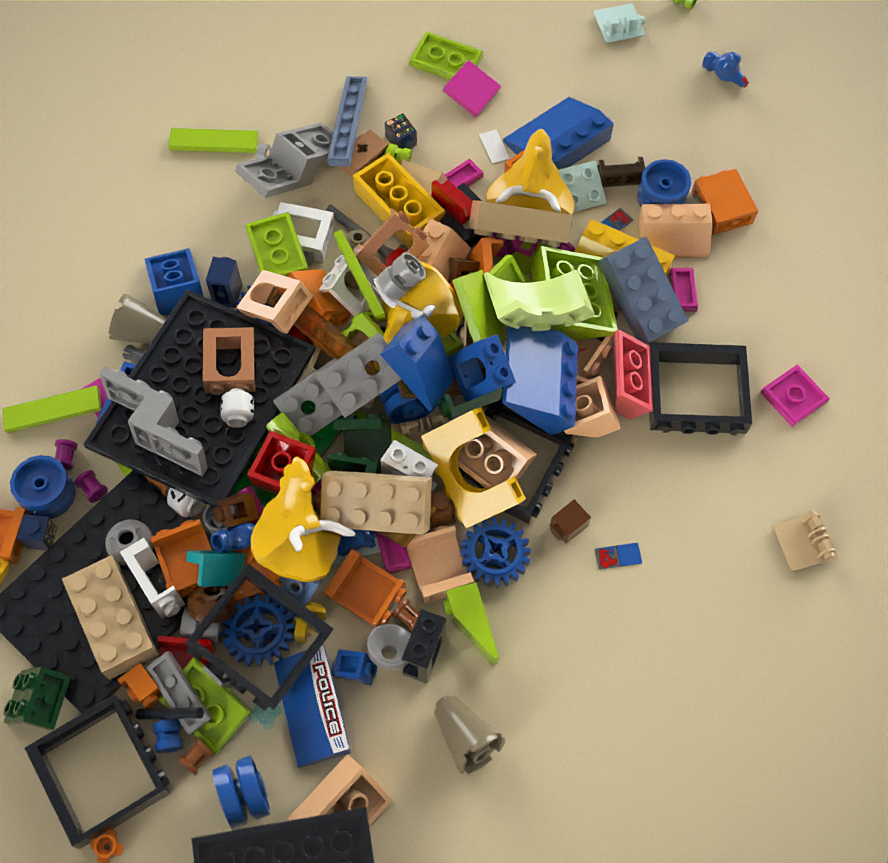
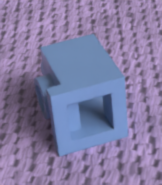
[278,576,323,606]

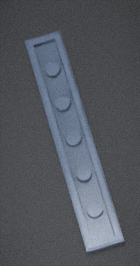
[327,76,368,167]

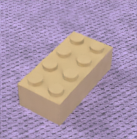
[469,200,572,247]
[321,471,432,535]
[62,555,159,680]

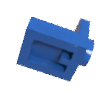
[337,529,376,556]
[332,649,377,686]

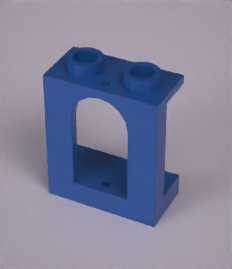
[448,335,516,403]

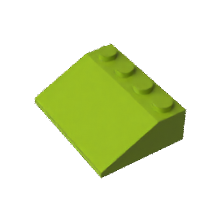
[529,246,618,340]

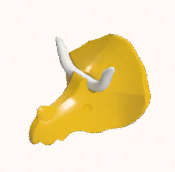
[486,129,574,215]
[374,262,463,371]
[251,457,356,582]

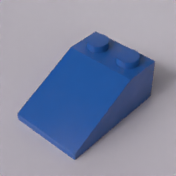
[145,248,204,316]
[380,314,455,411]

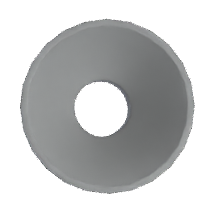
[105,520,153,566]
[367,624,411,670]

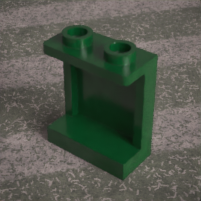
[438,387,503,421]

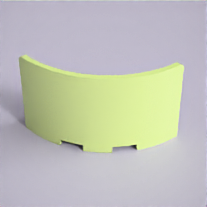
[484,270,595,331]

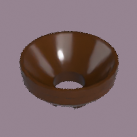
[187,586,236,623]

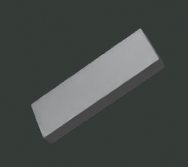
[146,651,213,735]

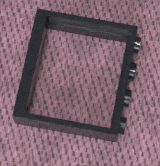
[649,342,752,436]
[458,400,575,524]
[185,564,334,711]
[25,695,170,849]

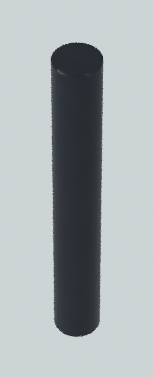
[135,707,204,720]

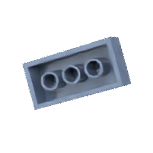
[597,236,689,343]

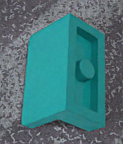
[186,550,246,587]

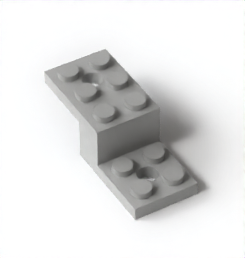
[235,123,333,198]
[273,332,401,436]
[99,367,208,476]

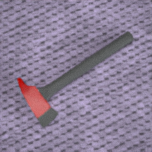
[326,205,409,267]

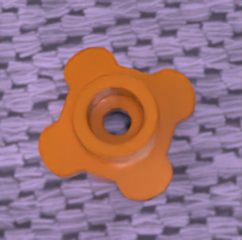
[90,829,124,863]

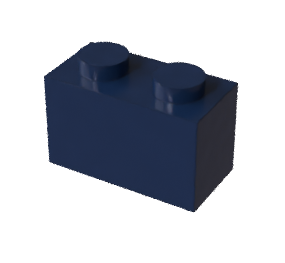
[206,256,242,308]

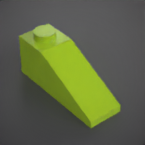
[442,582,499,664]

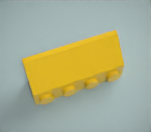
[353,153,445,249]
[575,219,675,276]

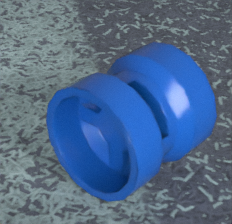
[153,719,183,754]

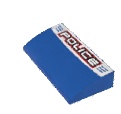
[274,645,351,768]

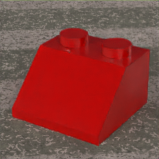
[247,431,317,495]

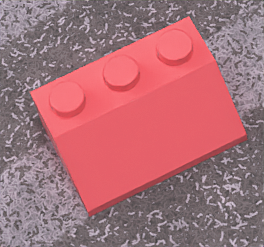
[613,330,653,420]

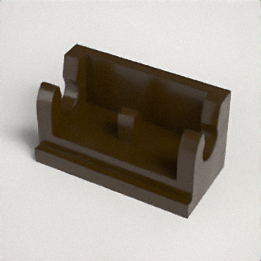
[597,156,645,188]

